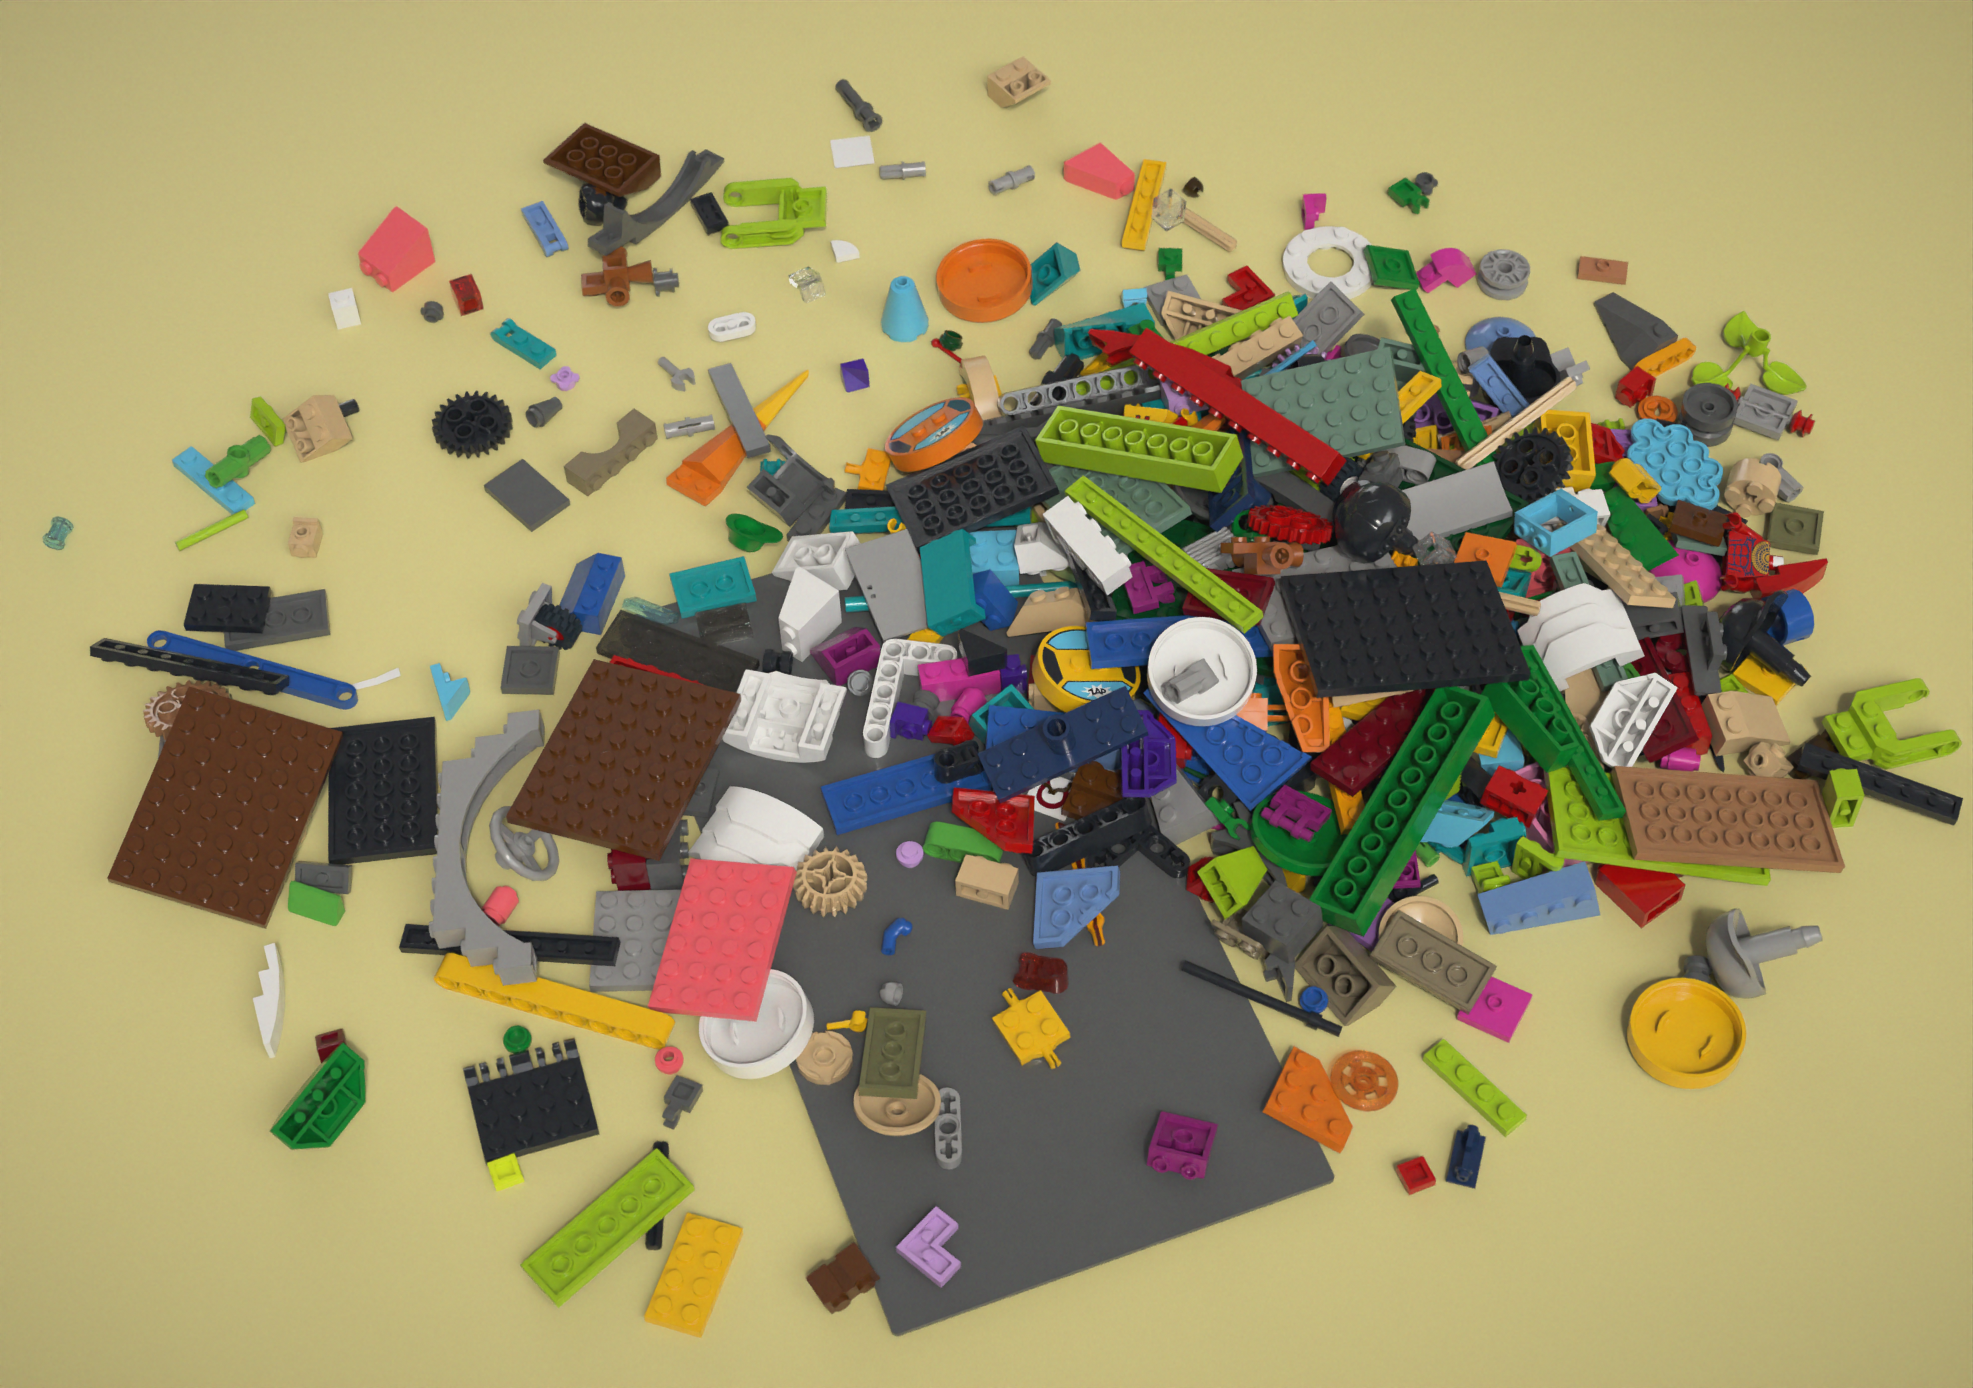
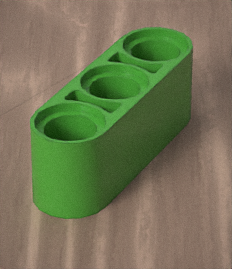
[922,821,1003,863]

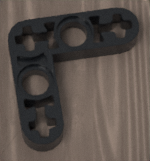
[1087,825,1190,879]

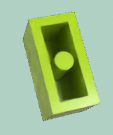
[1822,768,1865,828]

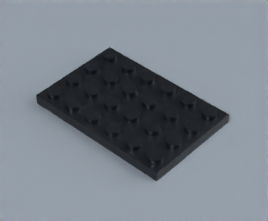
[886,426,1060,554]
[328,717,439,865]

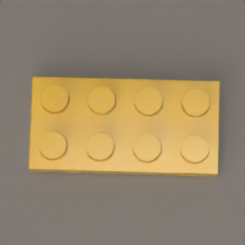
[644,1212,744,1338]

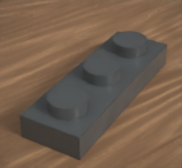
[787,488,847,542]

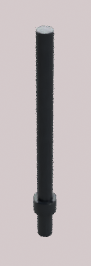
[1181,960,1343,1037]

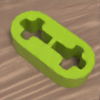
[1509,545,1542,572]

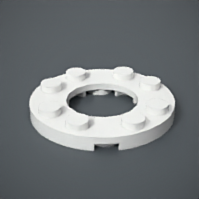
[1283,226,1373,299]

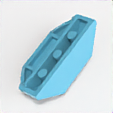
[1420,800,1494,847]

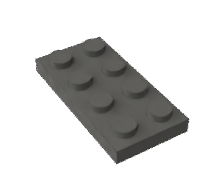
[224,589,330,651]

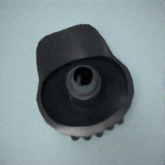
[1481,335,1561,413]
[1332,480,1425,564]
[1719,590,1811,687]

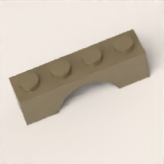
[564,409,658,497]

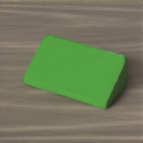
[288,881,345,926]

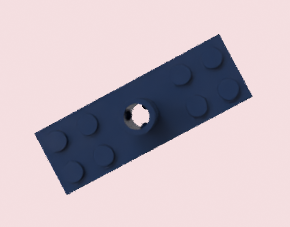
[1208,427,1271,532]
[978,686,1149,803]

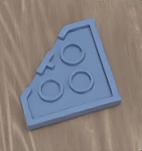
[1033,866,1120,949]

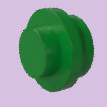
[503,1026,532,1053]

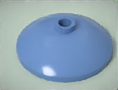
[1465,317,1536,354]

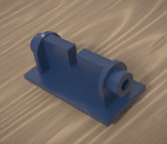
[1446,1125,1486,1189]

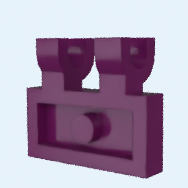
[1123,561,1175,614]

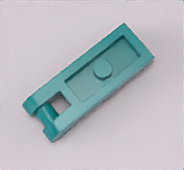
[490,318,557,370]

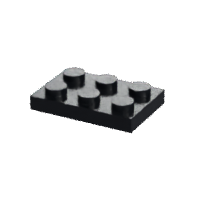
[183,584,272,633]

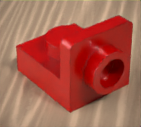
[927,716,974,746]

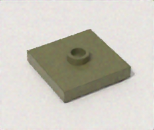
[1767,503,1824,555]

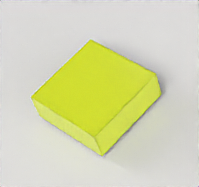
[487,1153,524,1192]

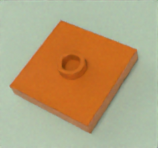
[1454,532,1517,587]

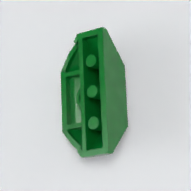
[269,1042,366,1150]

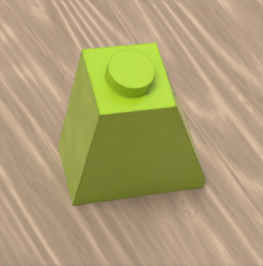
[1197,846,1267,919]

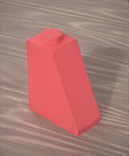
[1064,142,1135,200]

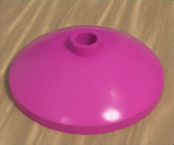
[1648,540,1722,603]

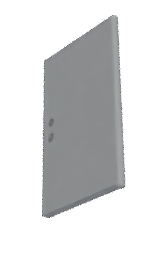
[845,529,928,643]

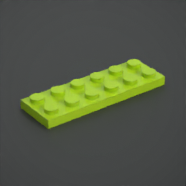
[520,1148,695,1308]

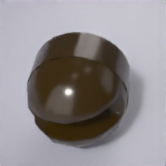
[1183,177,1204,198]

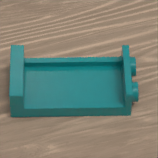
[920,529,986,637]

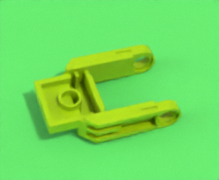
[721,178,827,249]
[1822,678,1962,770]

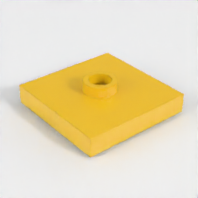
[1733,654,1806,706]

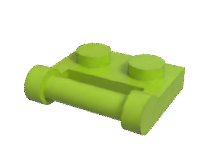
[1511,836,1564,880]

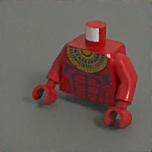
[1720,512,1784,594]

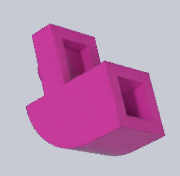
[1416,248,1476,293]

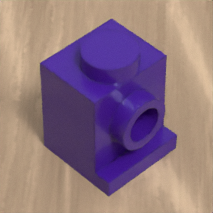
[1000,654,1028,694]
[890,702,932,741]

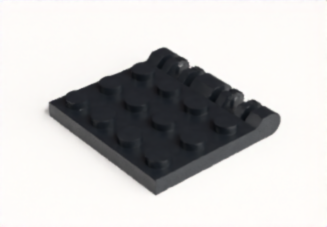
[463,1038,599,1166]

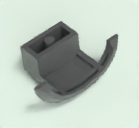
[747,435,835,527]

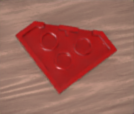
[952,787,1035,854]

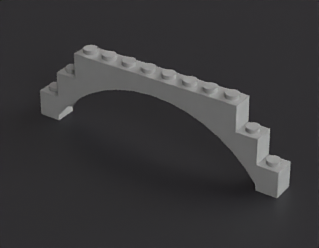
[429,709,545,986]

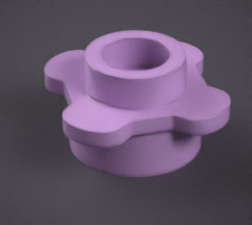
[550,366,580,391]

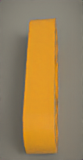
[1634,338,1696,377]

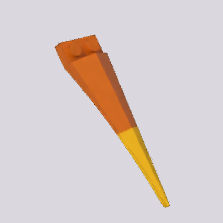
[666,369,809,507]

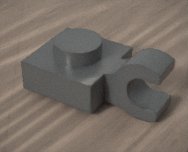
[662,1075,703,1130]

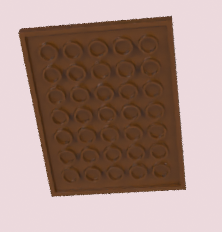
[506,659,741,861]
[107,687,343,929]

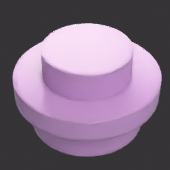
[896,841,923,868]

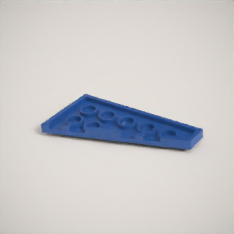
[1144,688,1312,812]

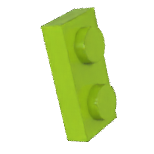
[250,396,286,446]

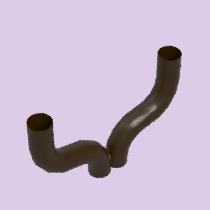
[1043,782,1072,795]

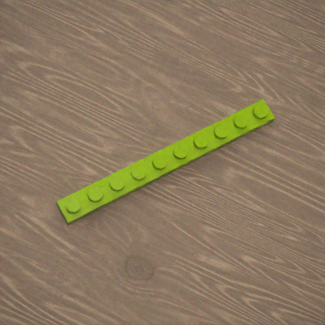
[1076,291,1298,395]
[1065,475,1263,634]

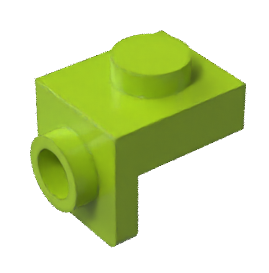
[1471,861,1511,894]

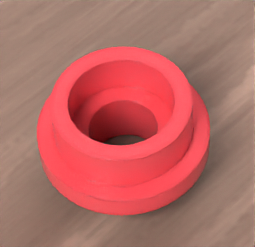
[655,1047,684,1075]

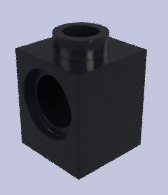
[1197,774,1240,808]

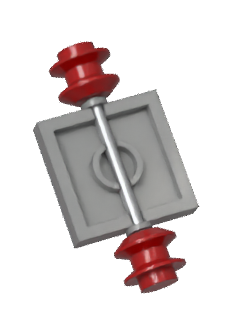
[1725,383,1815,440]

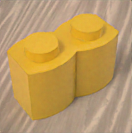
[1609,458,1661,504]

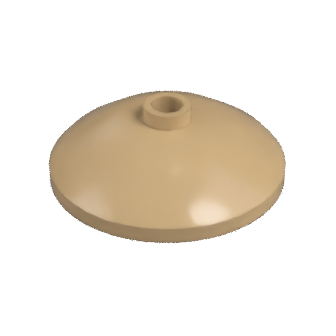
[1378,896,1463,946]
[854,1074,941,1136]

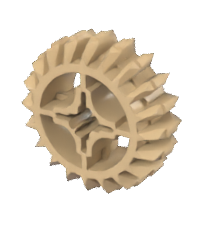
[793,846,867,917]

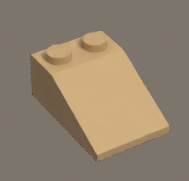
[1701,691,1791,756]

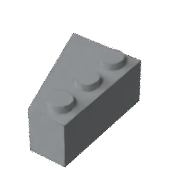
[1151,764,1221,845]

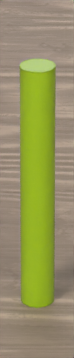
[175,509,248,551]

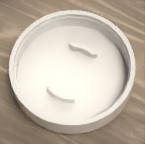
[1147,617,1257,726]
[699,969,814,1079]

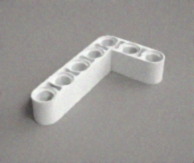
[863,639,957,758]

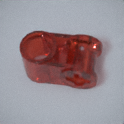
[1013,953,1069,994]

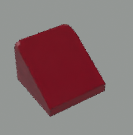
[315,1029,347,1063]

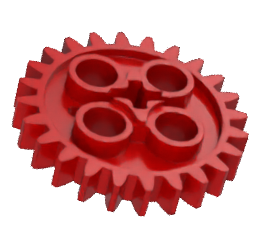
[1247,505,1333,545]

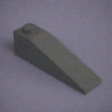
[1594,292,1678,370]

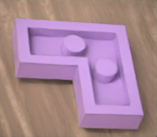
[896,1206,961,1288]

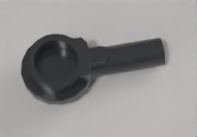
[1388,874,1439,903]

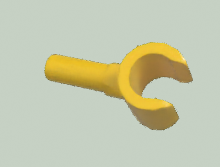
[827,1010,868,1033]

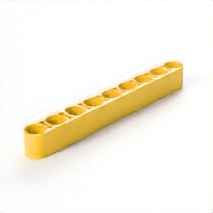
[434,953,675,1050]

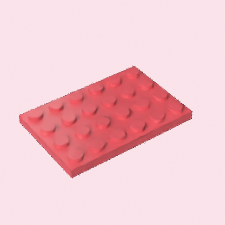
[648,859,797,1022]

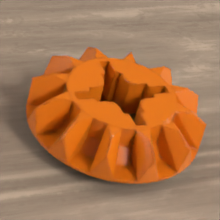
[1637,396,1678,422]

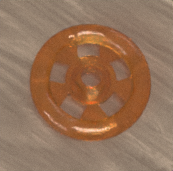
[1330,1050,1399,1112]

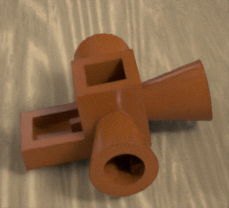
[581,246,654,306]
[1221,536,1304,575]

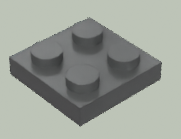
[500,646,560,695]

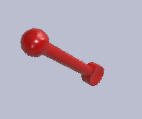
[931,338,963,366]

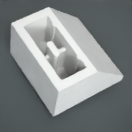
[1014,522,1070,575]

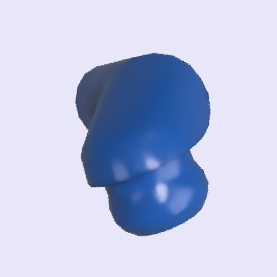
[881,918,913,955]

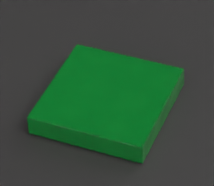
[1363,245,1420,290]

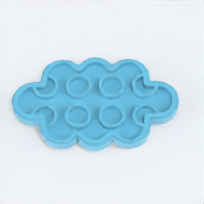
[1627,419,1723,510]

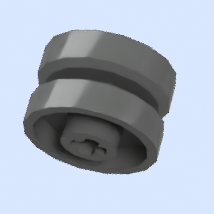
[1678,383,1738,447]

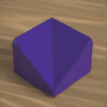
[840,358,870,392]

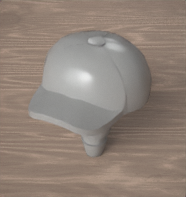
[1705,908,1823,999]

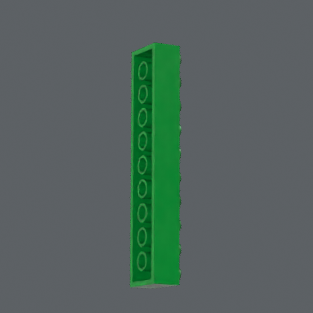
[1309,686,1495,937]

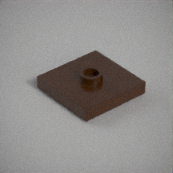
[1669,500,1727,547]

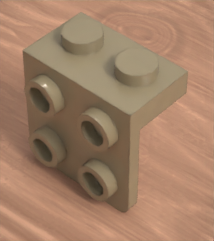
[1211,909,1271,960]

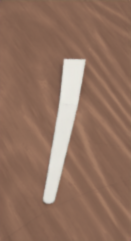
[352,668,401,690]

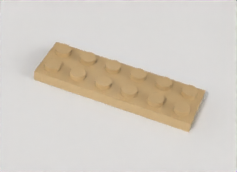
[1556,523,1676,608]

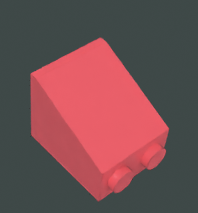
[358,206,435,292]

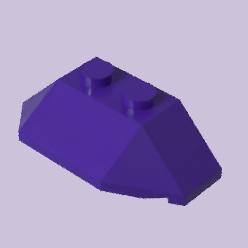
[1121,710,1177,797]

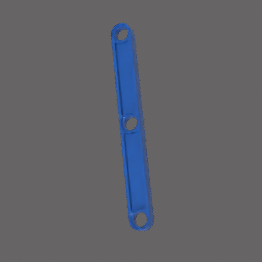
[147,630,358,710]

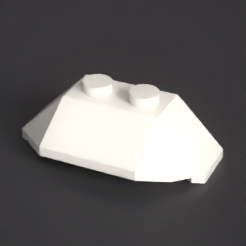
[1589,673,1677,769]

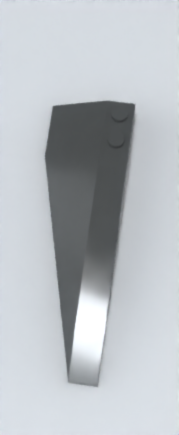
[979,383,1161,434]

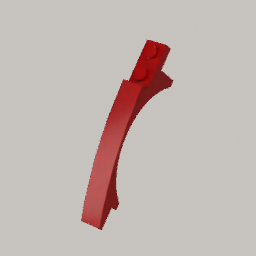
[1088,329,1242,427]

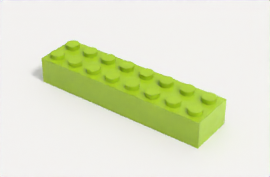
[1035,406,1243,493]

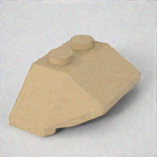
[1161,291,1250,345]
[1006,587,1098,637]

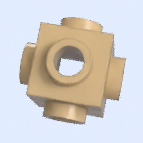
[1743,742,1794,778]

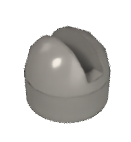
[879,982,903,1006]

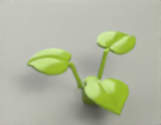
[1691,311,1807,395]

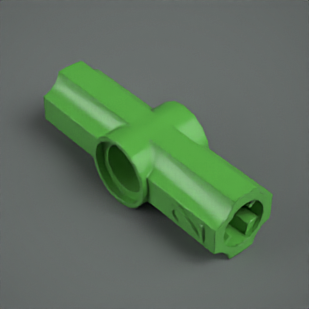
[205,435,271,489]

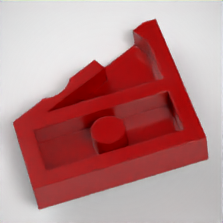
[1591,423,1634,464]

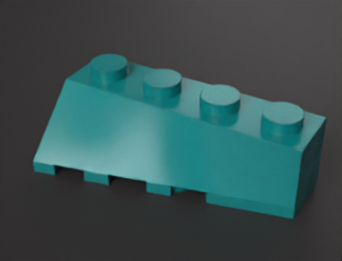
[1054,302,1155,360]

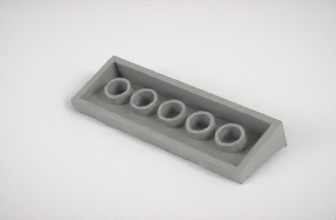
[1388,461,1513,555]

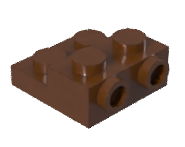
[1061,761,1127,820]

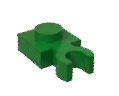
[1388,177,1429,214]

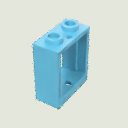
[1514,489,1598,557]

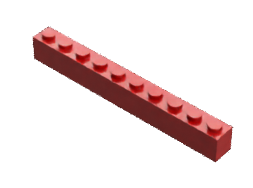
[1129,327,1346,486]

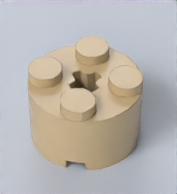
[1724,458,1781,518]

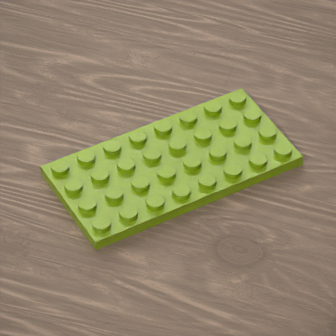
[1544,767,1771,886]

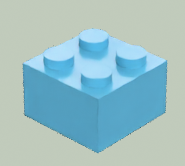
[969,530,1019,586]

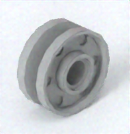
[1478,249,1530,300]

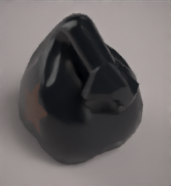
[578,183,628,225]

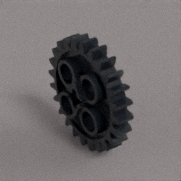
[432,391,513,459]
[1493,427,1574,504]

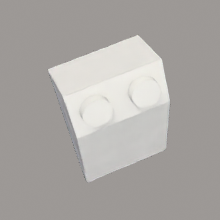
[772,531,861,590]

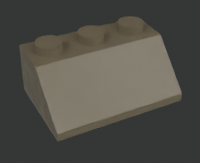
[1295,926,1396,1026]

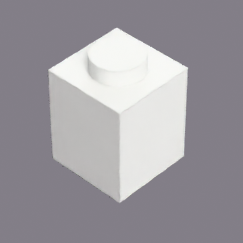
[328,288,361,330]

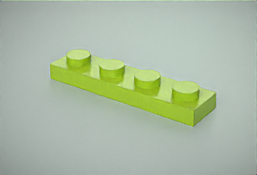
[1423,1039,1527,1137]

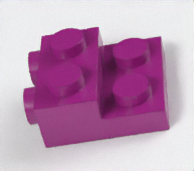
[1147,1111,1218,1180]

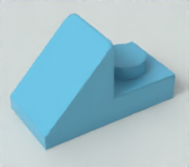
[430,663,470,721]

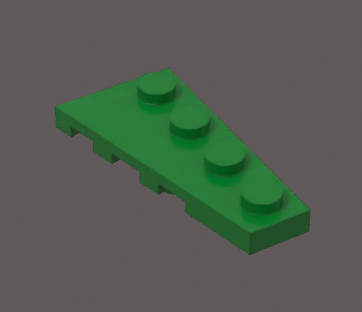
[1604,485,1679,571]

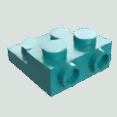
[1463,817,1526,877]

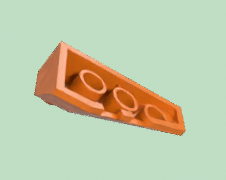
[1273,644,1330,753]

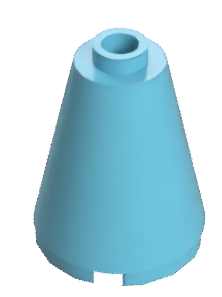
[881,276,929,342]

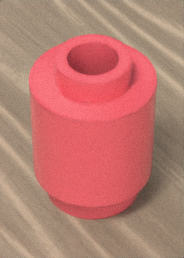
[481,886,519,927]

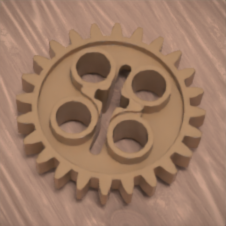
[143,680,229,740]

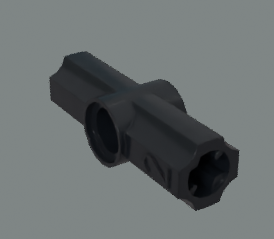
[1030,353,1084,405]

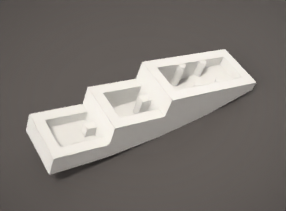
[253,943,285,1058]

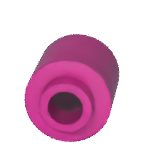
[950,688,987,724]
[1659,747,1701,771]

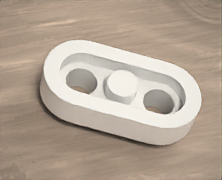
[708,312,756,342]

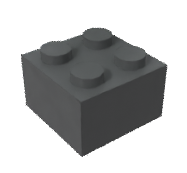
[1242,881,1323,964]

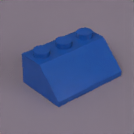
[559,553,625,635]

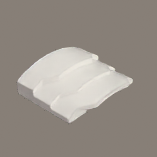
[1517,583,1645,691]
[723,669,847,763]
[688,786,824,870]

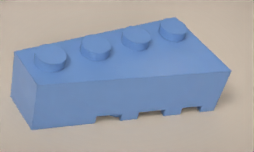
[1477,861,1600,935]

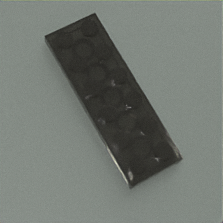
[596,610,760,693]

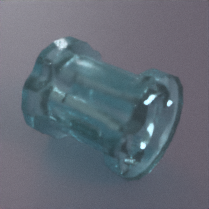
[43,516,74,550]

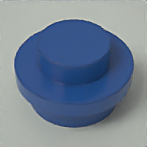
[1300,986,1328,1013]

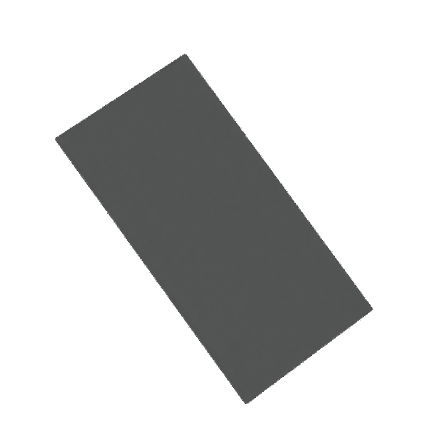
[620,525,1334,1336]

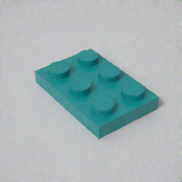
[669,556,757,619]

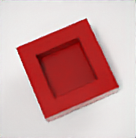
[1396,1156,1436,1195]

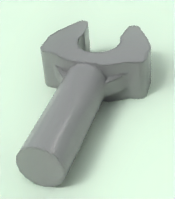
[658,357,695,392]

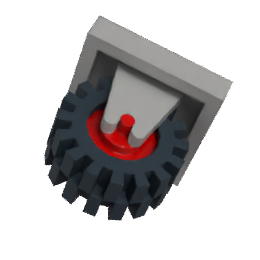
[517,583,583,650]

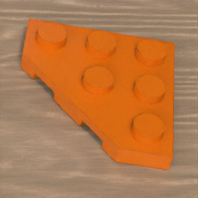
[1263,1046,1353,1153]

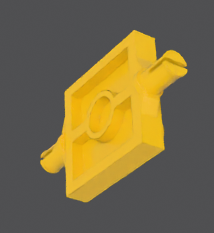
[992,988,1071,1069]

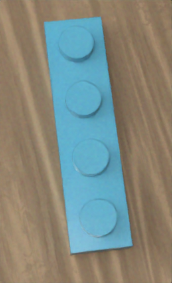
[172,446,255,515]

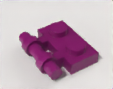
[1261,785,1332,842]

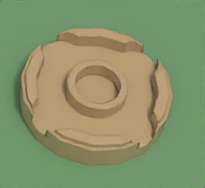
[796,1031,853,1085]

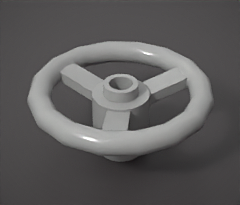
[489,806,559,881]

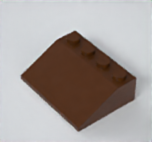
[543,123,661,197]

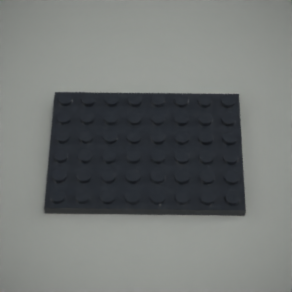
[1280,560,1531,698]

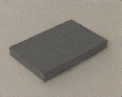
[484,459,571,532]

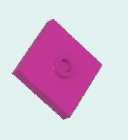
[1457,977,1533,1043]

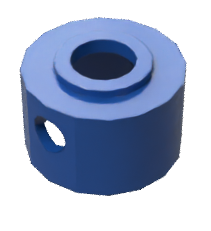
[1761,589,1814,646]

